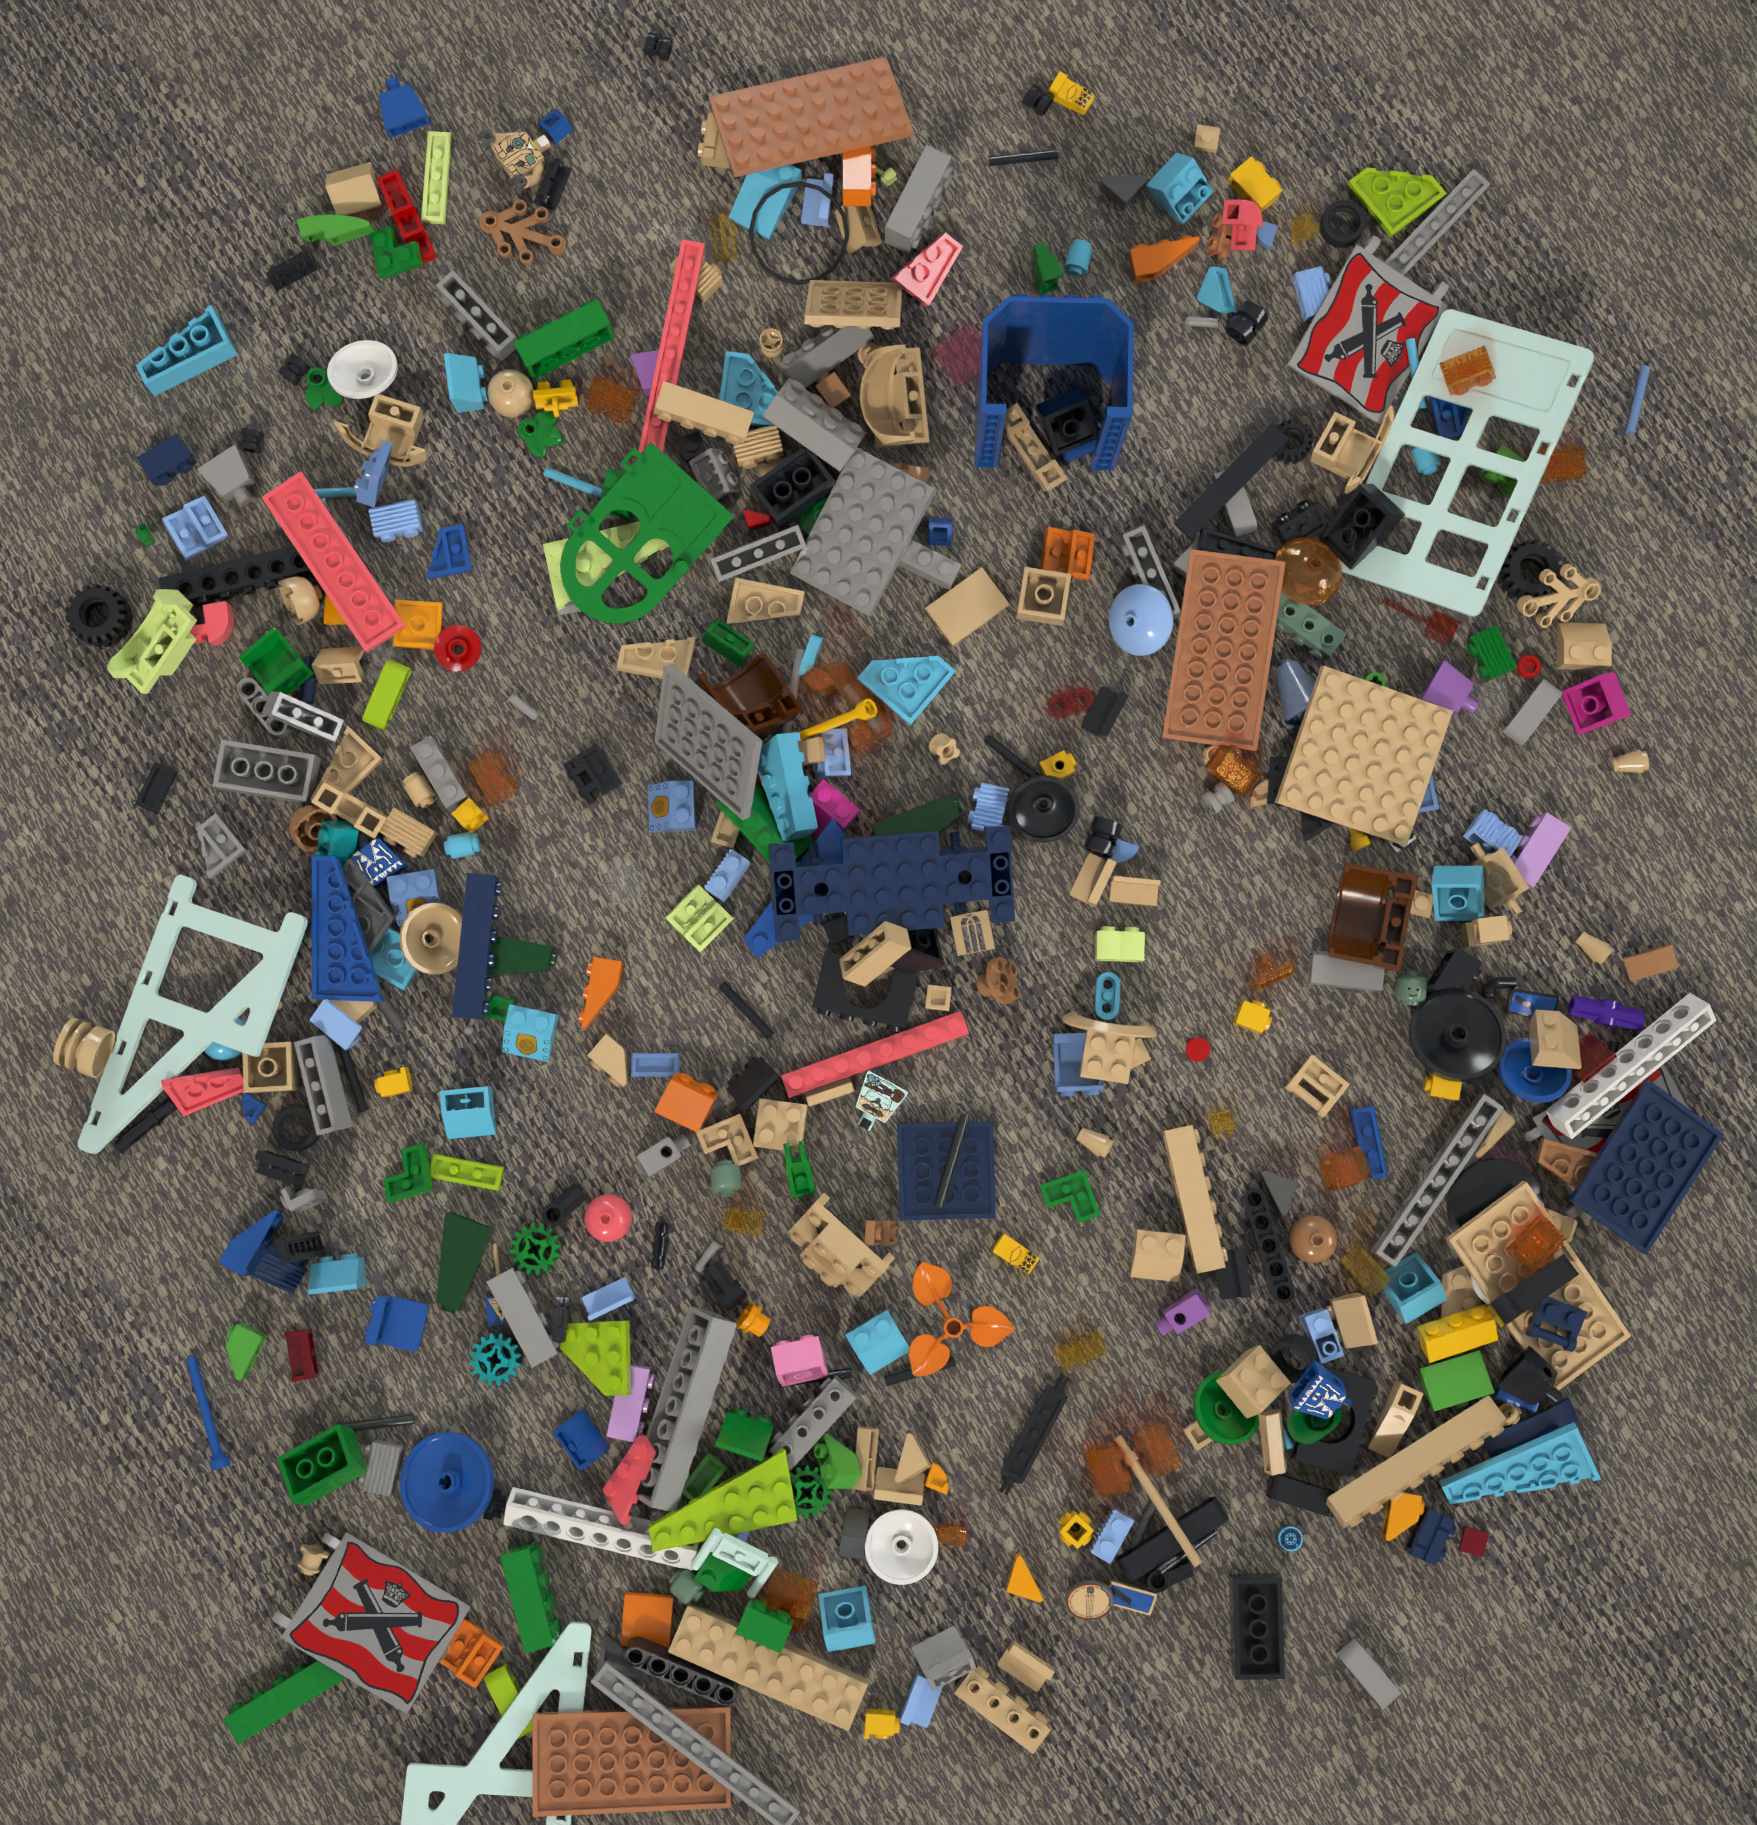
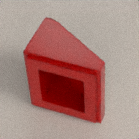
[743,509,771,531]

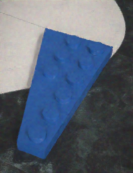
[743,818,847,958]

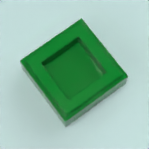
[485,994,515,1022]

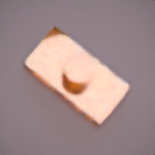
[1248,953,1297,993]

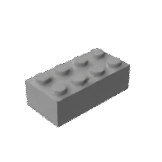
[885,145,953,255]
[762,378,866,471]
[212,739,321,805]

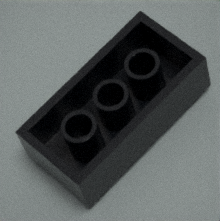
[1229,1573,1285,1680]

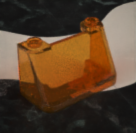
[802,661,893,760]

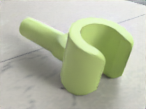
[876,167,897,186]

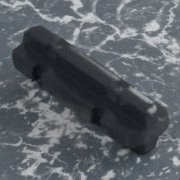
[651,1222,669,1270]
[552,1296,570,1344]

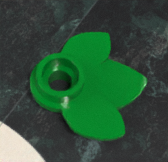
[305,367,343,411]
[517,412,564,458]

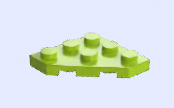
[1347,167,1447,238]
[560,1321,631,1396]

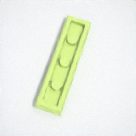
[421,131,452,224]

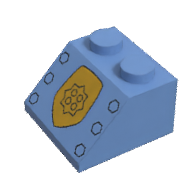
[648,780,697,833]
[387,869,443,926]

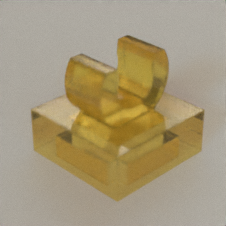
[1292,213,1319,244]
[1207,1109,1236,1140]

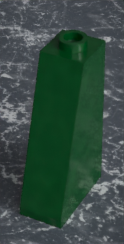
[871,794,962,835]
[489,936,558,977]
[436,1212,494,1314]

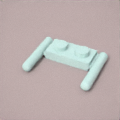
[691,1528,778,1598]

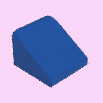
[538,109,573,144]
[928,517,953,546]

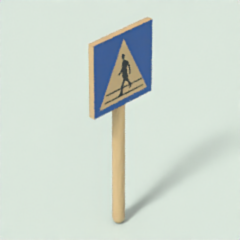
[485,1242,508,1326]

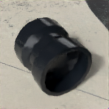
[644,32,673,61]
[1022,84,1054,117]
[278,353,311,386]

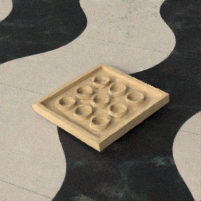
[805,280,902,330]

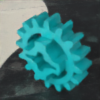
[469,1333,523,1386]

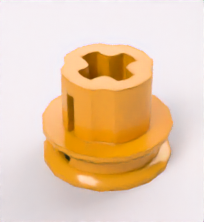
[736,1301,771,1337]

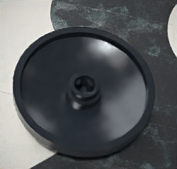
[1409,988,1507,1082]
[1446,1158,1544,1232]

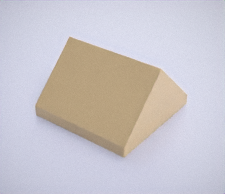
[325,162,382,216]

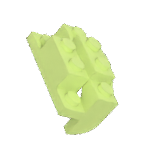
[107,589,197,694]

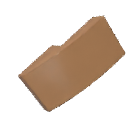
[1624,944,1679,982]
[865,1220,899,1246]

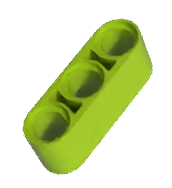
[362,659,411,731]
[484,1664,532,1739]

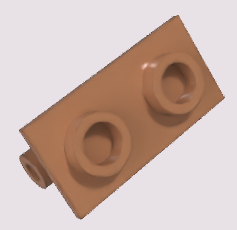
[1206,211,1233,260]

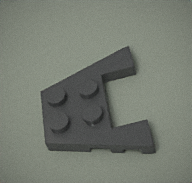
[303,858,396,957]

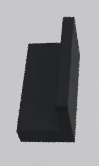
[1081,687,1129,740]
[1215,1248,1252,1300]

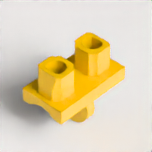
[533,379,578,417]

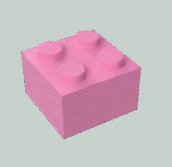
[771,1335,829,1387]

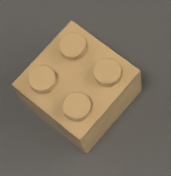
[1016,567,1071,626]
[242,1042,299,1093]
[753,1099,808,1153]
[1216,1345,1290,1418]

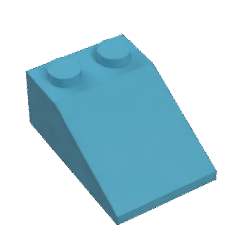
[728,165,802,240]

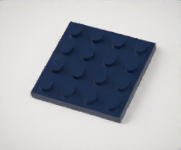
[897,1121,996,1221]

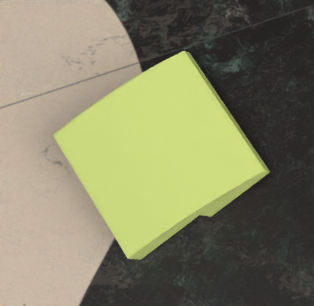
[665,884,734,952]

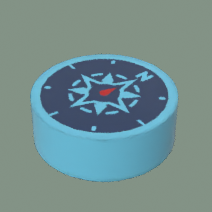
[1277,1525,1303,1551]

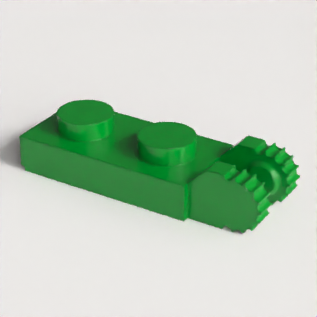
[783,1140,816,1198]

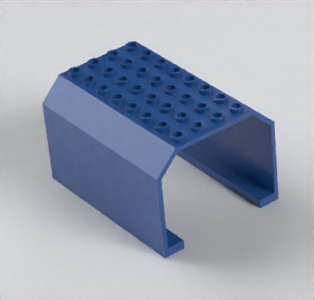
[974,293,1134,471]

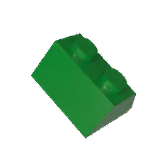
[735,1600,794,1654]

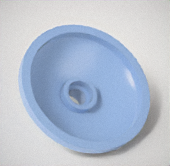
[1109,584,1173,656]

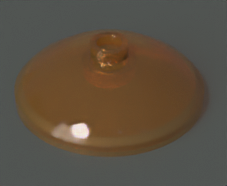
[1275,537,1342,605]

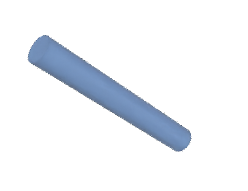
[1625,365,1651,435]

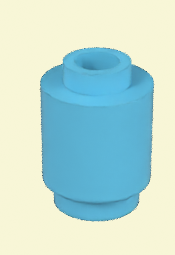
[1064,239,1092,277]
[1411,446,1441,475]
[444,831,480,859]

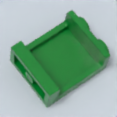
[239,628,314,696]

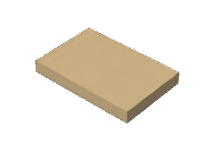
[925,567,1010,647]

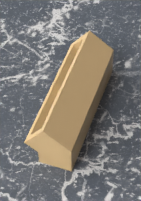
[1258,1409,1287,1476]
[852,1426,879,1491]

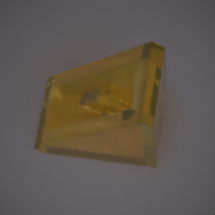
[722,1204,766,1237]
[1054,1330,1107,1370]

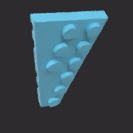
[1439,1422,1601,1504]

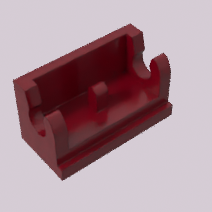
[284,1328,319,1382]

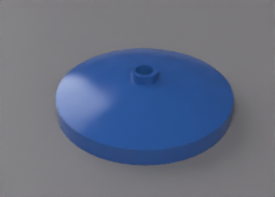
[400,1432,494,1532]

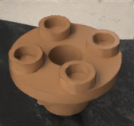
[977,957,1020,1005]

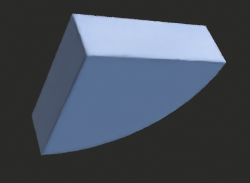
[1256,221,1278,250]
[1110,839,1140,863]

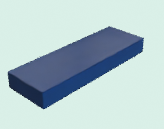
[1349,1106,1389,1181]

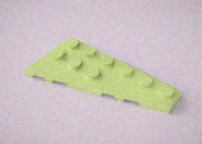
[543,522,669,611]

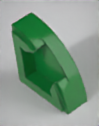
[135,523,156,547]

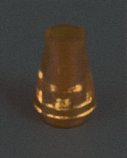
[933,1523,968,1548]

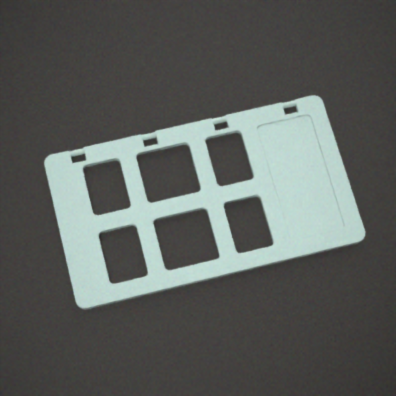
[1332,309,1594,616]

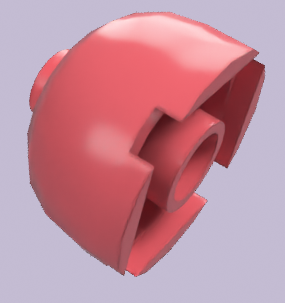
[584,1194,632,1242]

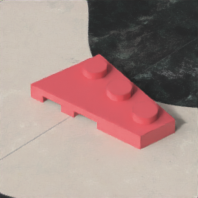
[891,233,963,306]
[161,1067,244,1116]
[602,1435,656,1525]

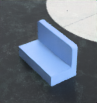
[801,173,834,227]
[309,999,362,1050]
[581,1277,636,1321]
[900,1670,943,1728]

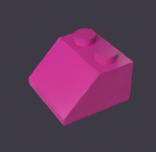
[1561,671,1631,735]
[808,779,860,838]

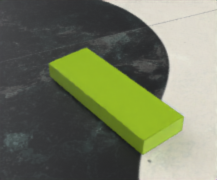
[430,1154,504,1191]

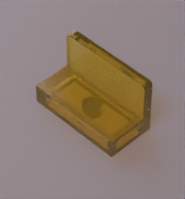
[1339,1241,1390,1297]

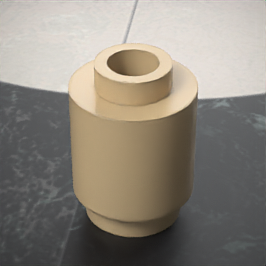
[403,772,436,808]

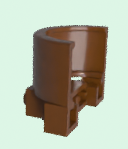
[694,653,803,741]
[1328,863,1418,972]

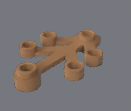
[479,199,567,266]

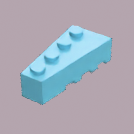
[136,305,238,396]
[758,732,818,841]

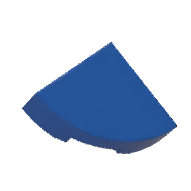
[242,1093,267,1125]

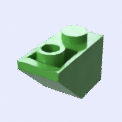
[813,1433,862,1489]

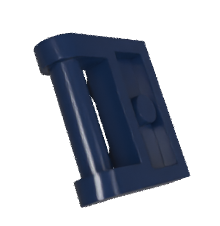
[1526,1296,1587,1352]

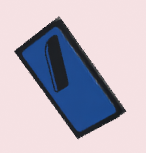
[1505,989,1559,1017]

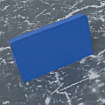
[552,1410,610,1471]

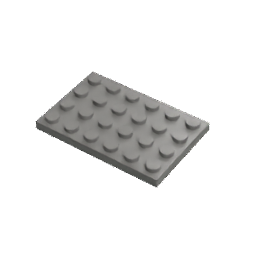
[790,448,937,617]
[655,663,762,820]

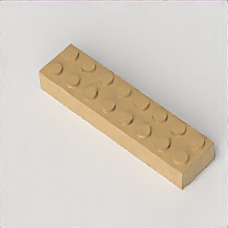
[668,1602,868,1731]

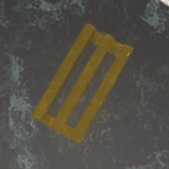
[710,213,737,262]

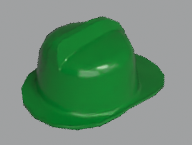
[1287,1409,1342,1444]

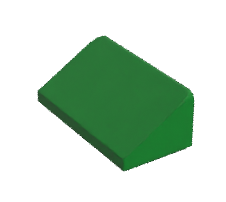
[702,618,756,667]

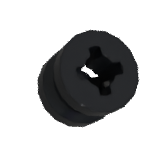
[237,428,265,454]

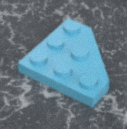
[719,351,780,429]
[856,656,956,725]

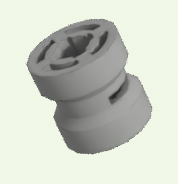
[1202,781,1235,814]

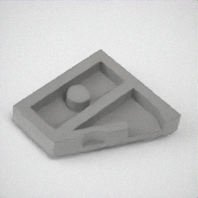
[197,813,247,879]

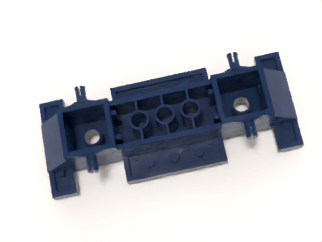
[768,825,1015,942]

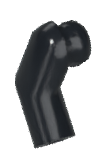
[1481,977,1517,998]

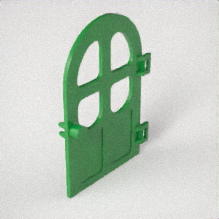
[560,442,734,623]

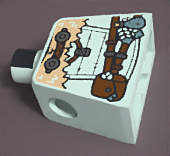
[856,1070,908,1131]

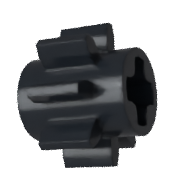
[483,1489,507,1520]

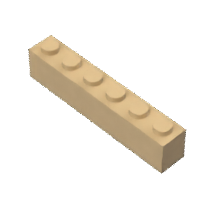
[1162,1125,1228,1274]

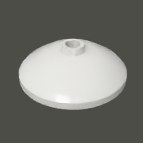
[327,340,398,399]
[865,1509,938,1585]

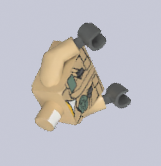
[478,129,551,194]

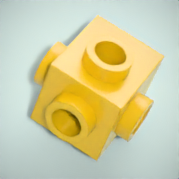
[1057,1510,1094,1549]

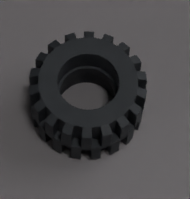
[1497,540,1563,602]
[65,584,133,647]

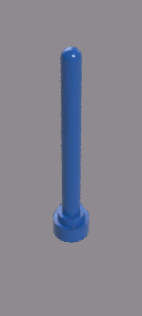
[186,1355,231,1471]

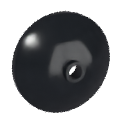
[1008,775,1080,843]

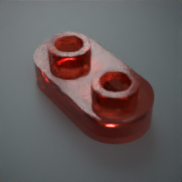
[1047,687,1094,719]

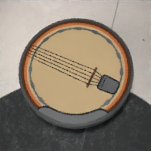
[1065,1580,1114,1620]

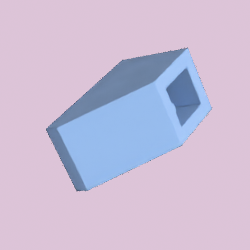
[1299,1308,1344,1364]

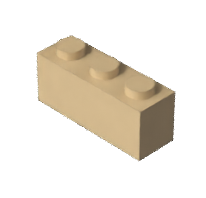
[839,921,911,986]

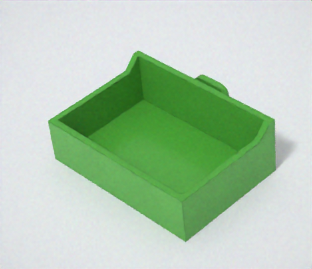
[1417,1350,1495,1412]

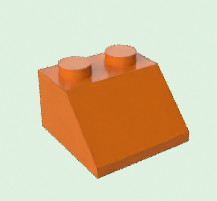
[654,1072,720,1133]

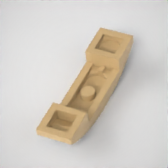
[1004,403,1067,492]

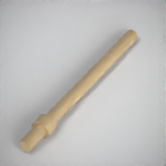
[1113,1435,1202,1568]

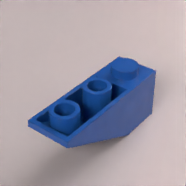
[219,1209,284,1276]

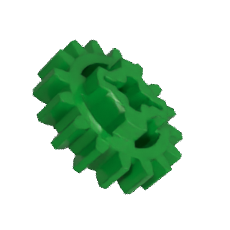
[509,1222,563,1275]
[789,1464,833,1519]

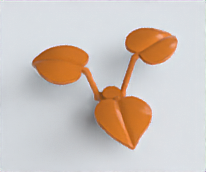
[909,1262,1014,1377]

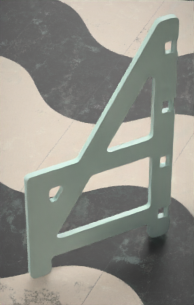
[78,875,308,1154]
[401,1622,591,1825]

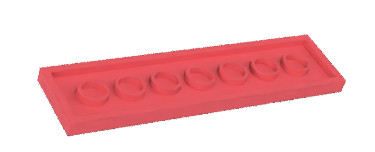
[262,471,407,653]

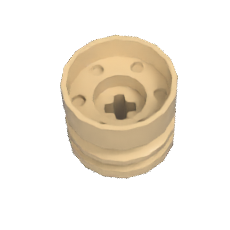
[53,1017,115,1078]

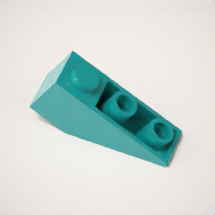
[310,821,359,887]

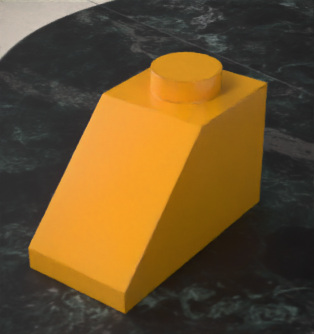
[1381,1490,1425,1541]

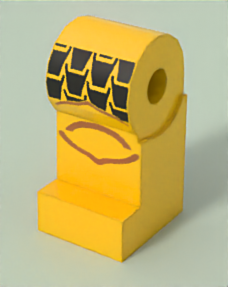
[1049,71,1095,115]
[991,1233,1040,1274]

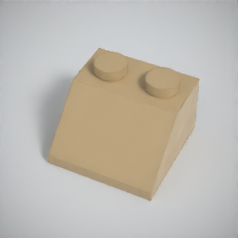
[1557,622,1612,671]
[1529,1010,1581,1069]
[1130,1229,1186,1282]
[1326,1292,1378,1349]

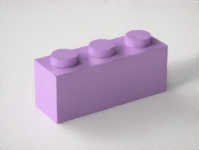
[1510,812,1571,889]
[606,1364,655,1442]

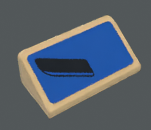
[1107,1578,1158,1615]

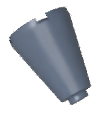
[1276,659,1315,728]

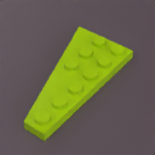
[648,1448,797,1552]

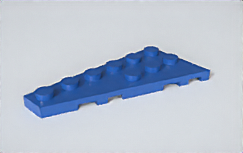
[312,855,384,1002]

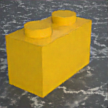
[1228,156,1282,213]

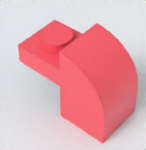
[1222,200,1263,251]
[190,601,234,646]

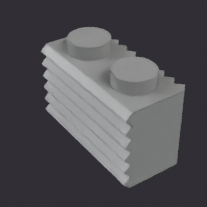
[359,1440,404,1496]

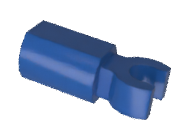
[1493,1386,1539,1412]

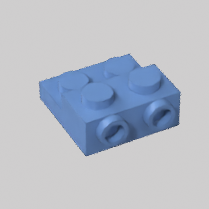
[354,440,393,507]

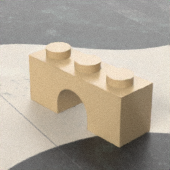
[310,778,387,839]
[1461,915,1512,948]

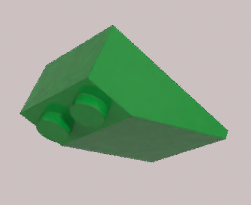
[715,1407,774,1461]

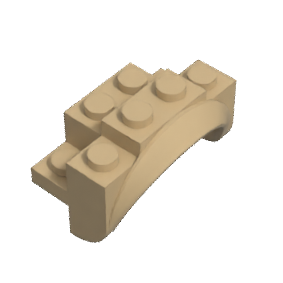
[860,344,930,449]
[789,1193,895,1297]

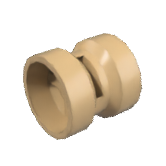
[759,328,784,358]

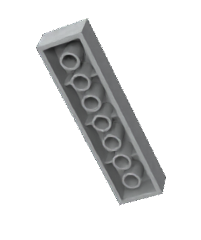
[637,1306,737,1512]

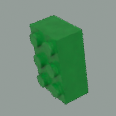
[277,1424,368,1506]

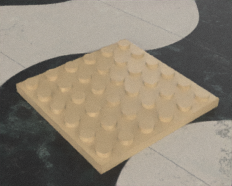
[1275,666,1453,846]

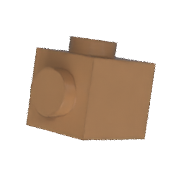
[816,372,851,408]

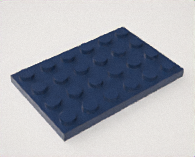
[1568,1080,1724,1255]

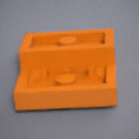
[1040,527,1095,580]
[621,1592,674,1648]
[439,1617,503,1689]

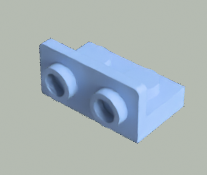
[811,729,851,779]

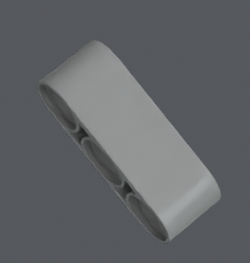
[1212,470,1257,537]
[237,677,292,738]
[1502,678,1563,746]
[1336,1638,1401,1710]

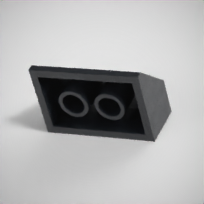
[750,447,836,531]

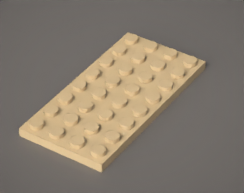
[1446,1181,1631,1390]

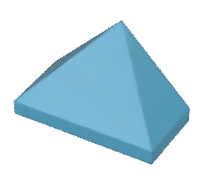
[1197,266,1237,314]

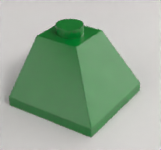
[694,1535,752,1592]

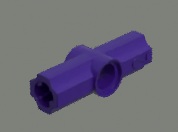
[1568,995,1645,1031]

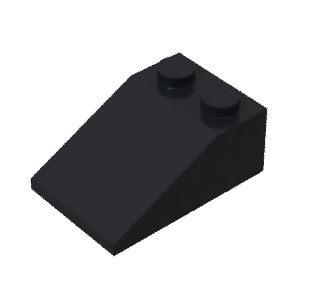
[1319,484,1405,570]

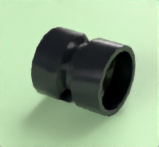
[1225,301,1269,346]
[1083,816,1123,858]

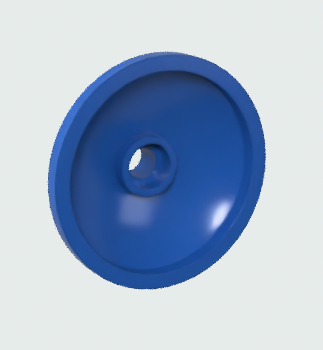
[1498,1038,1572,1103]

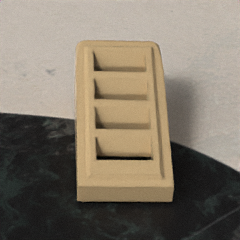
[1475,1109,1515,1158]

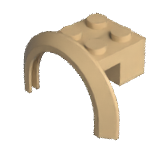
[334,394,427,467]
[1311,405,1394,494]
[1062,1011,1157,1084]

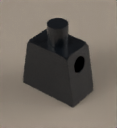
[1498,1346,1562,1405]

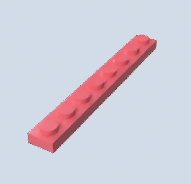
[781,1011,969,1099]

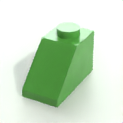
[226,1322,268,1381]

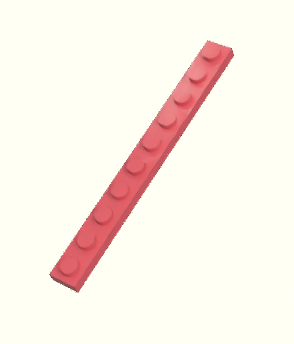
[638,239,705,454]

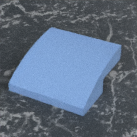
[162,495,228,561]

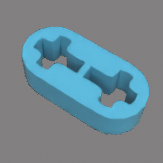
[798,635,823,678]

